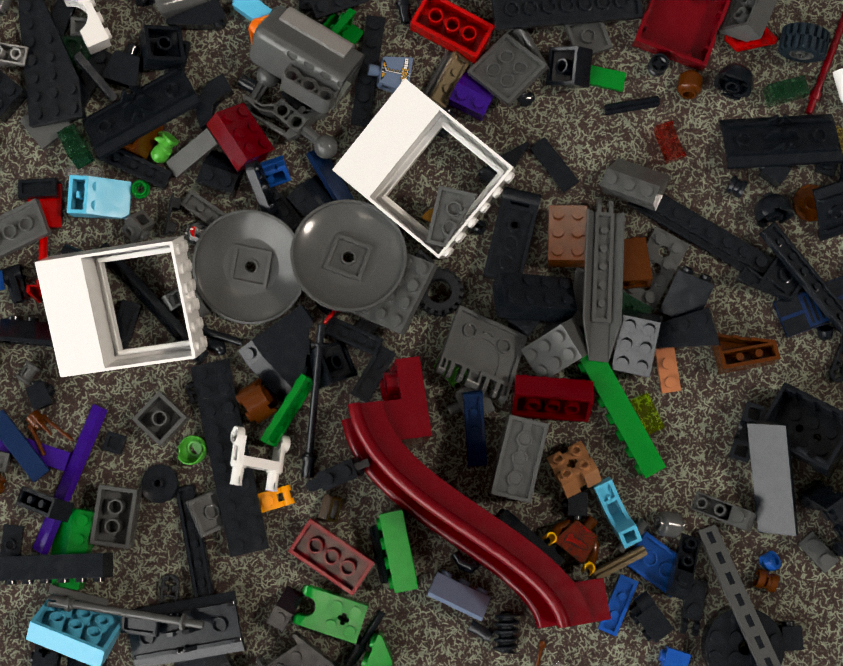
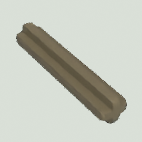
[593,545,648,579]

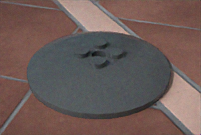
[290,199,407,312]
[192,209,302,325]

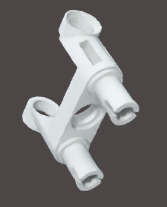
[229,426,291,492]

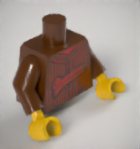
[542,515,599,576]

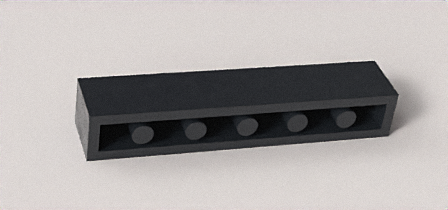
[0,552,113,585]

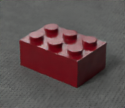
[206,103,275,172]

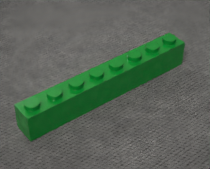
[577,333,666,478]

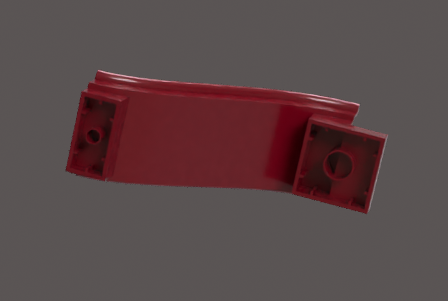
[341,356,611,629]

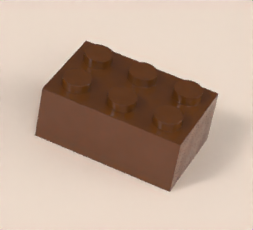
[547,205,588,268]

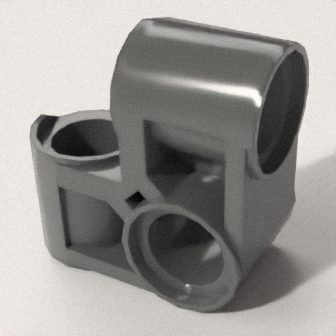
[161,288,211,317]

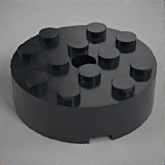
[701,606,785,666]

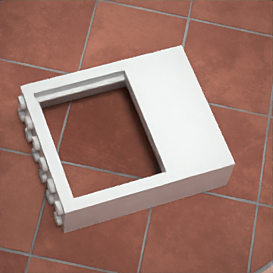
[332,78,515,259]
[35,236,207,377]

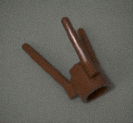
[26,410,74,456]

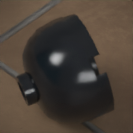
[714,63,754,100]
[754,192,794,227]

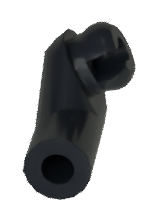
[206,338,226,355]

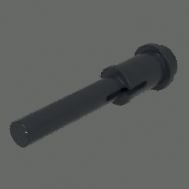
[183,320,243,346]
[343,610,385,666]

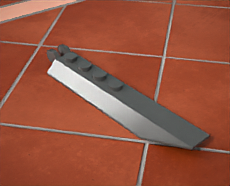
[582,199,625,363]

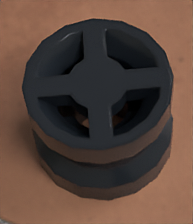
[725,175,748,198]

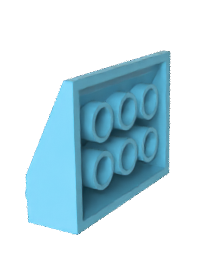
[26,594,122,666]

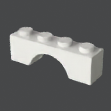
[64,0,112,55]

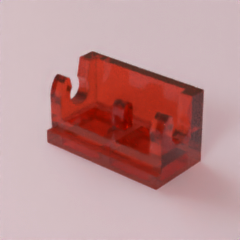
[653,120,686,164]

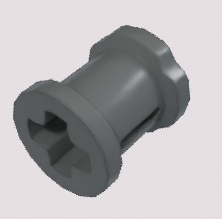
[15,360,41,386]

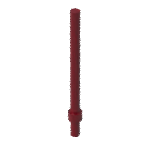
[805,12,843,115]

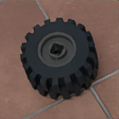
[778,22,831,63]

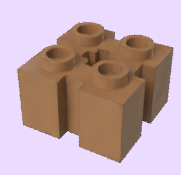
[546,441,602,498]

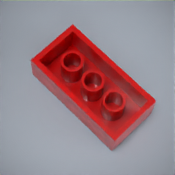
[410,0,495,64]

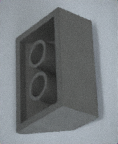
[719,0,777,42]
[600,158,671,211]

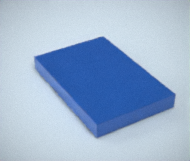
[627,531,676,598]

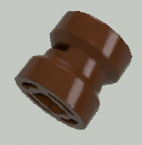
[753,568,779,593]

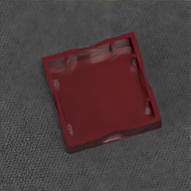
[632,0,731,71]

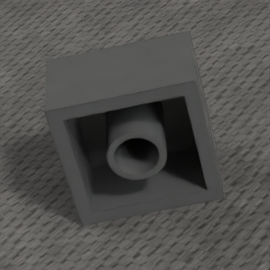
[132,391,191,446]

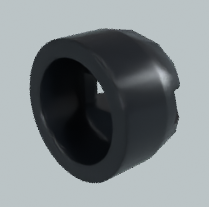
[471,220,486,235]
[817,325,833,341]

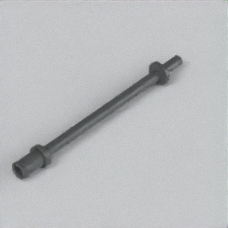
[47,594,205,631]

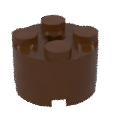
[236,378,279,423]

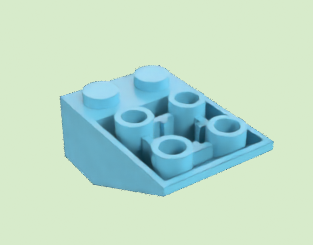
[67,175,132,219]

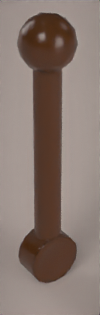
[535,641,546,666]

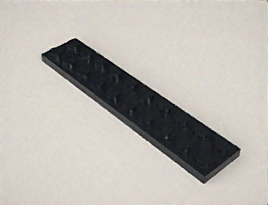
[191,359,270,557]

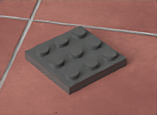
[467,33,548,107]

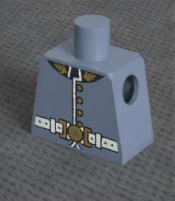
[367,56,413,93]

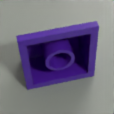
[449,71,495,121]

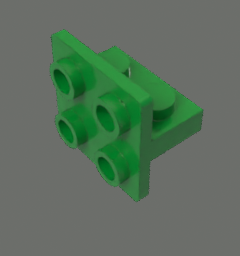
[323,8,364,45]

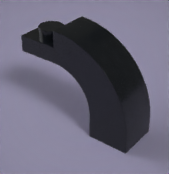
[196,74,234,131]

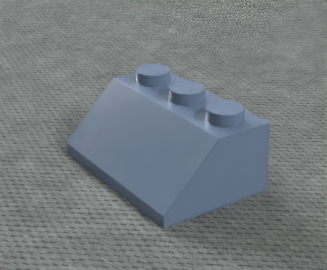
[427,569,491,622]

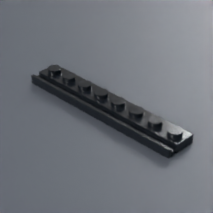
[627,194,774,276]

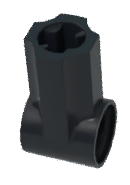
[1,263,30,304]

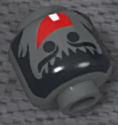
[185,221,209,246]

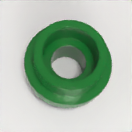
[131,180,150,199]

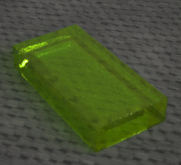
[630,393,665,435]

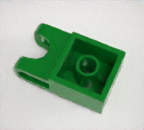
[292,584,369,644]

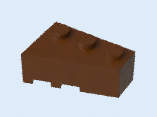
[712,333,781,374]

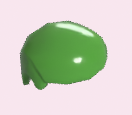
[177,435,207,465]

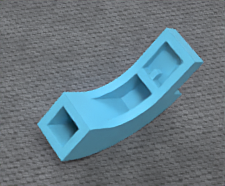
[593,476,642,549]

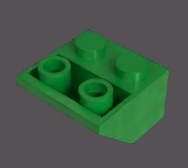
[361,630,393,666]

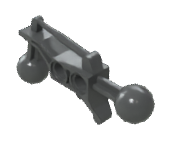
[243,67,338,159]

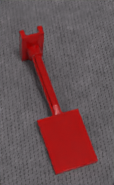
[26,184,63,303]

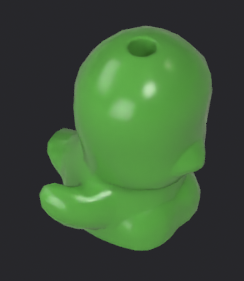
[150,131,179,163]

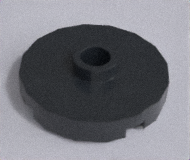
[141,464,180,503]

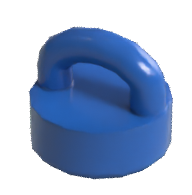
[759,551,781,571]

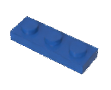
[597,574,639,637]

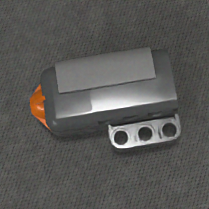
[248,6,365,113]

